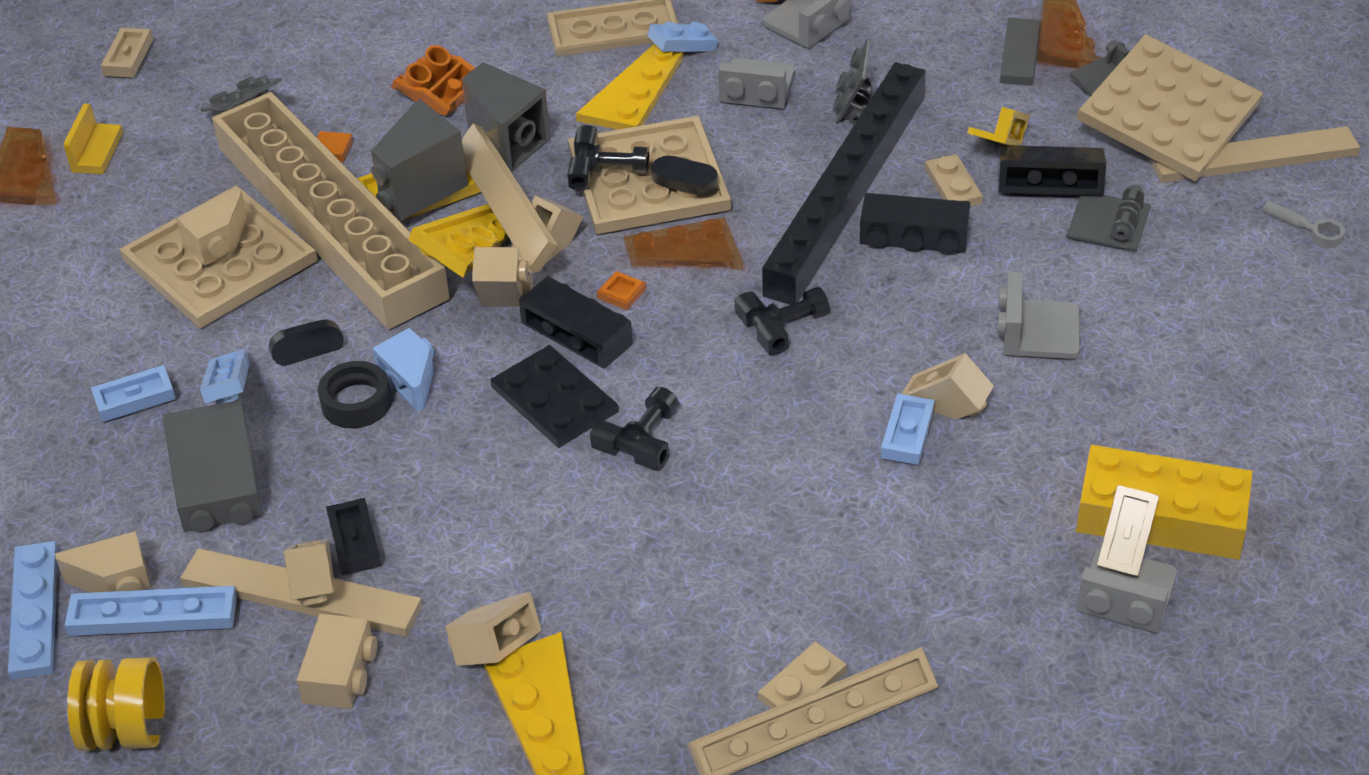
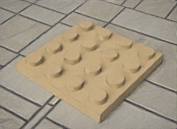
[1077,34,1263,181]
[568,116,731,234]
[120,185,318,329]

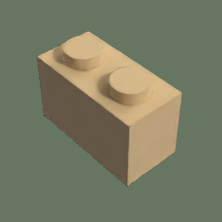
[472,247,533,307]
[296,614,377,709]

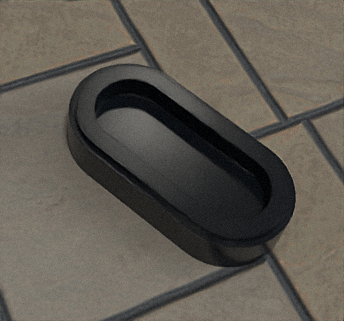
[651,155,718,195]
[268,319,344,366]

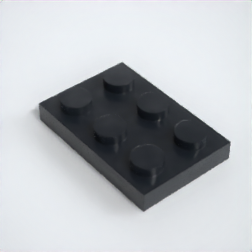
[490,345,619,448]

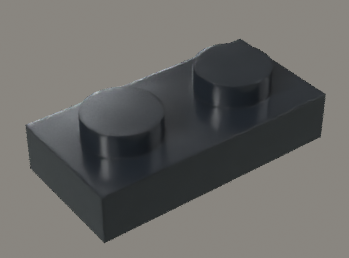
[326,498,382,575]

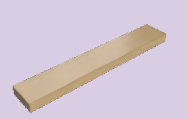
[462,123,558,272]
[1150,126,1360,183]
[180,548,422,637]
[687,647,938,775]

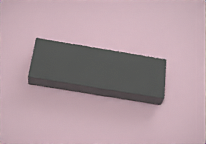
[1000,17,1040,86]

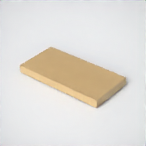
[547,0,678,56]

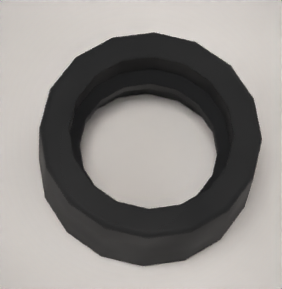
[317,361,392,429]

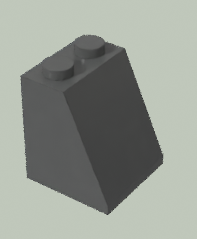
[462,62,550,173]
[371,99,468,221]
[162,400,263,532]

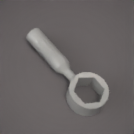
[1263,200,1345,248]

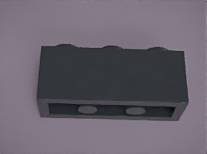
[997,145,1107,196]
[859,193,971,254]
[519,276,633,369]

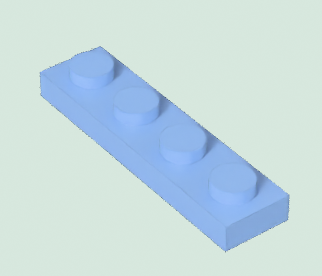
[200,349,250,404]
[8,541,58,680]
[64,586,237,636]

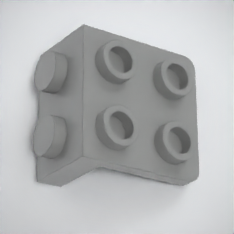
[763,0,850,49]
[718,58,795,109]
[997,272,1079,359]
[1076,548,1177,633]

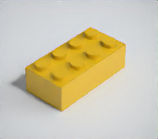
[1076,445,1253,560]

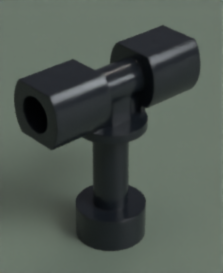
[567,125,649,190]
[734,287,830,355]
[590,387,679,471]

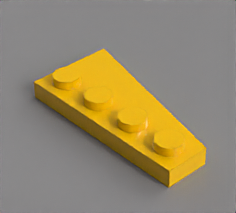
[576,44,684,130]
[408,204,509,277]
[483,632,585,775]

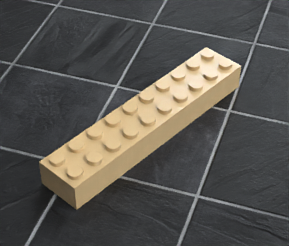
[212,92,450,330]

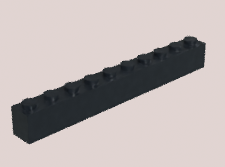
[762,62,926,305]

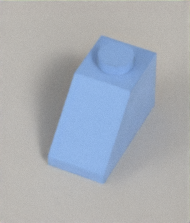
[372,328,435,412]

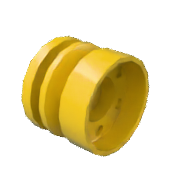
[67,657,165,751]

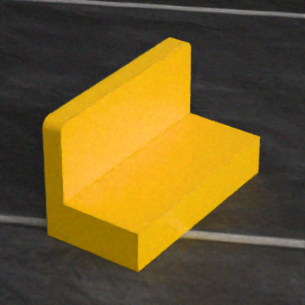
[64,104,124,174]
[967,107,1030,145]

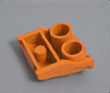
[391,45,475,116]

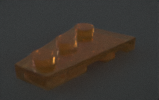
[1037,0,1101,69]
[0,126,56,205]
[623,217,743,270]

